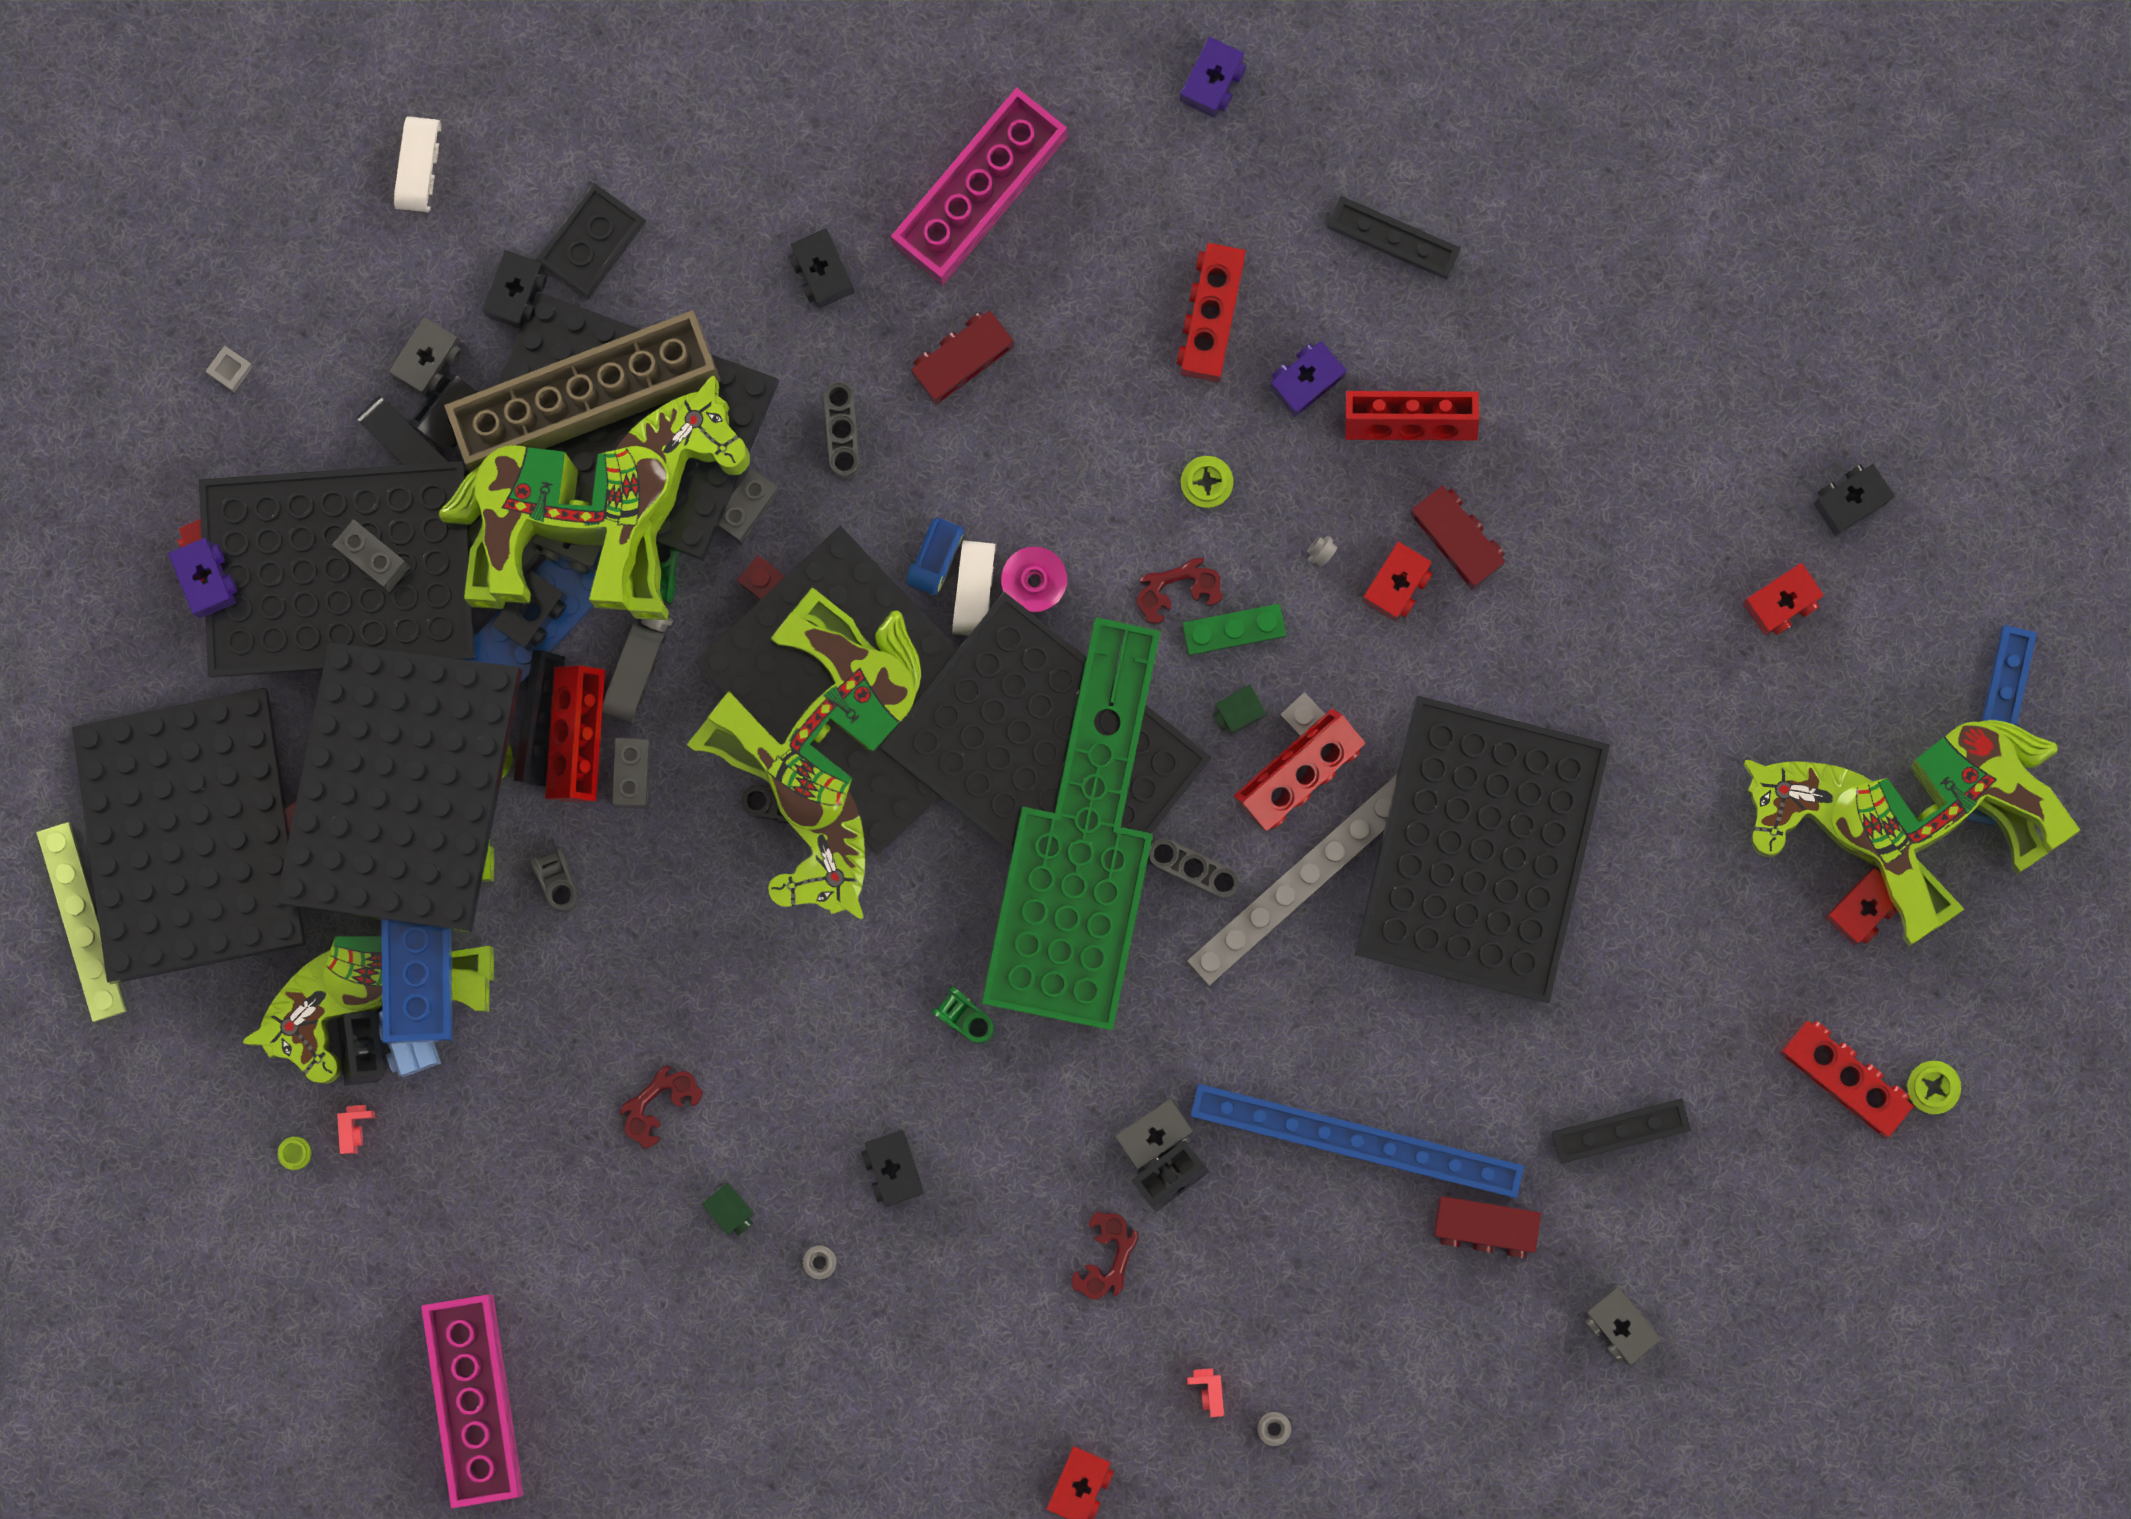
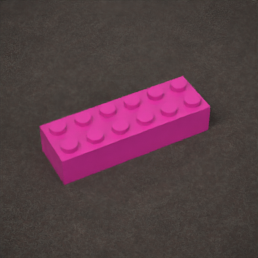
[891,87,1068,286]
[421,1294,524,1508]

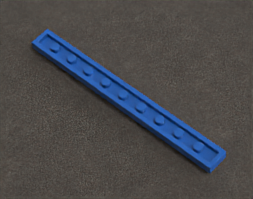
[1190,1084,1524,1199]

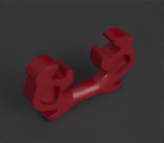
[1137,558,1223,624]
[620,1065,703,1148]
[1072,1211,1138,1300]

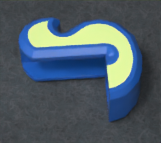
[906,517,964,596]

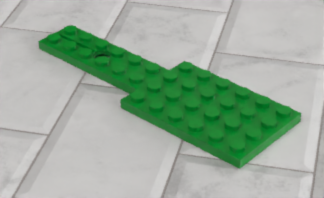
[981,617,1161,1030]

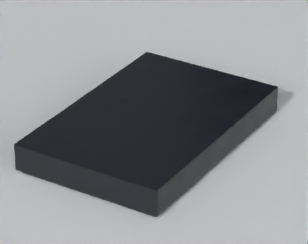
[535,182,646,299]

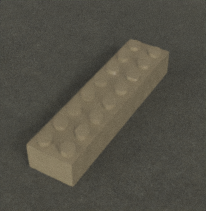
[444,310,721,472]

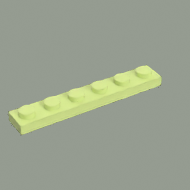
[36,822,126,1022]

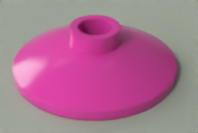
[1001,546,1067,612]

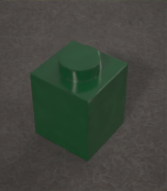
[1213,685,1266,735]
[702,1182,755,1236]

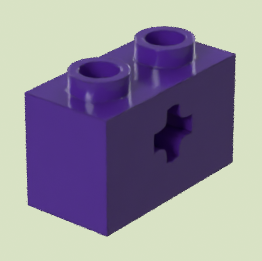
[1180,36,1247,118]
[1270,341,1347,417]
[168,538,237,619]

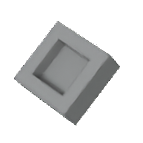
[205,345,253,392]
[1280,692,1325,736]

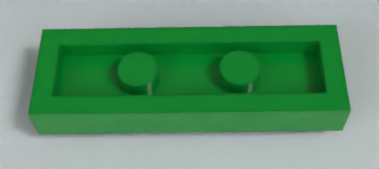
[1182,604,1286,656]

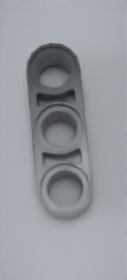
[824,381,860,480]
[602,624,666,724]
[1149,838,1239,900]

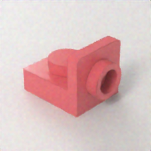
[337,1105,375,1154]
[1187,1368,1224,1417]

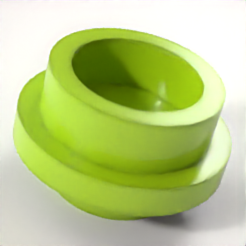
[277,1137,312,1170]

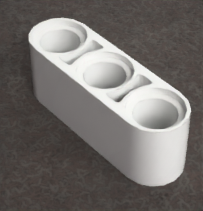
[394,116,441,213]
[952,540,996,636]

